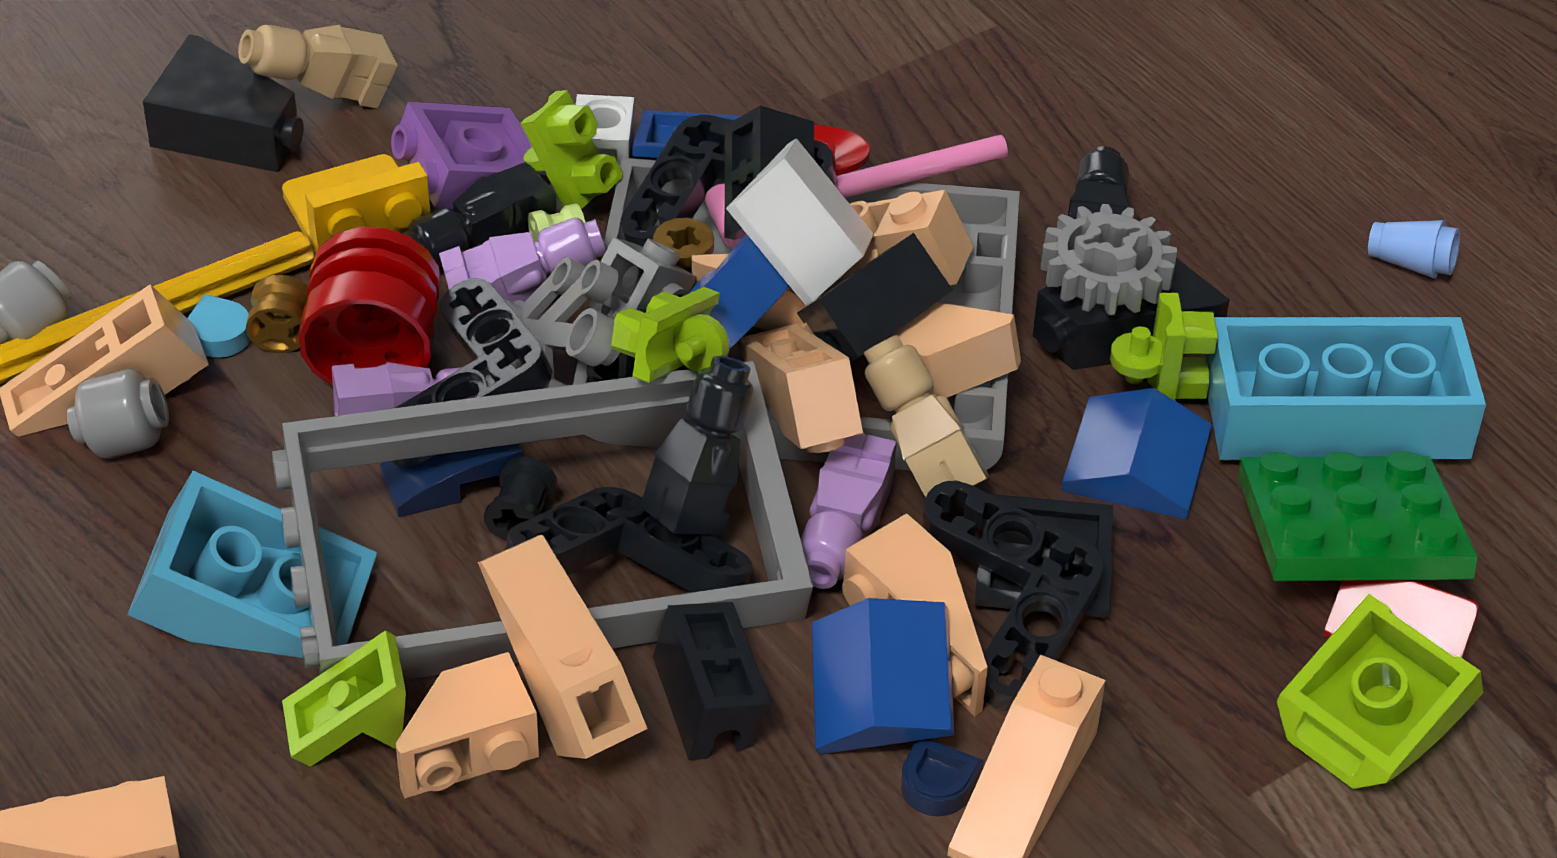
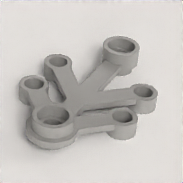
[484,257,620,389]

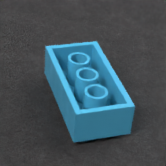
[1206,317,1486,460]

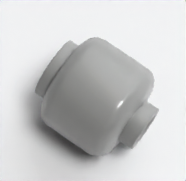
[0,261,71,344]
[67,368,169,459]

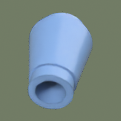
[1368,220,1460,279]

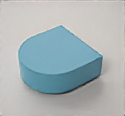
[188,294,250,358]

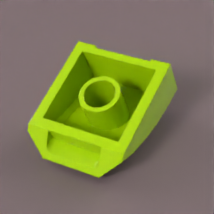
[1277,593,1484,789]

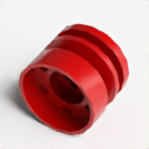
[298,227,440,386]

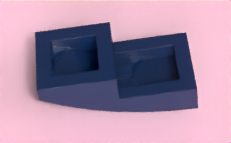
[380,444,522,517]

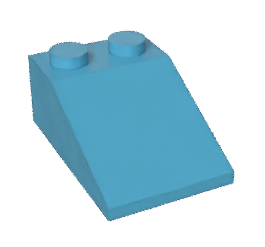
[127,471,377,658]

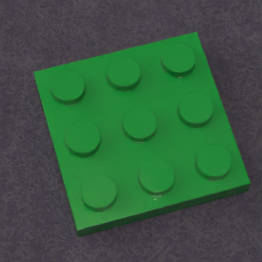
[1238,451,1478,581]

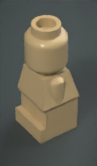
[238,24,398,109]
[864,334,990,497]

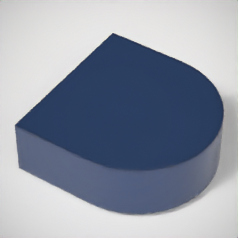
[901,739,984,816]

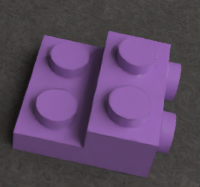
[391,102,551,210]

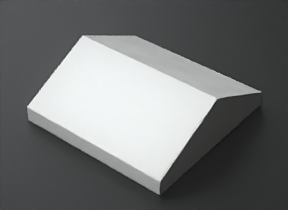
[726,138,873,306]

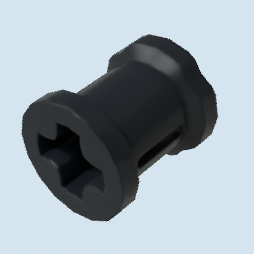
[484,456,558,542]

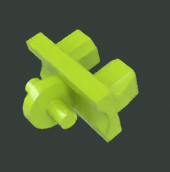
[520,90,623,209]
[611,287,729,383]
[1110,293,1218,401]

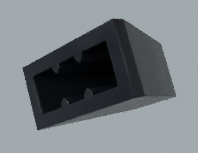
[143,34,304,172]
[1032,258,1230,370]

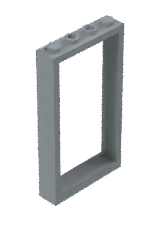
[272,361,813,680]

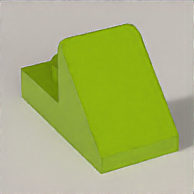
[282,630,406,767]

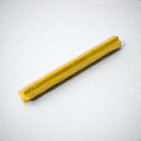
[0,231,314,385]

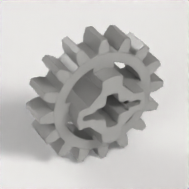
[1040,204,1177,315]

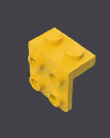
[282,154,430,255]

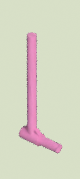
[705,135,1008,250]

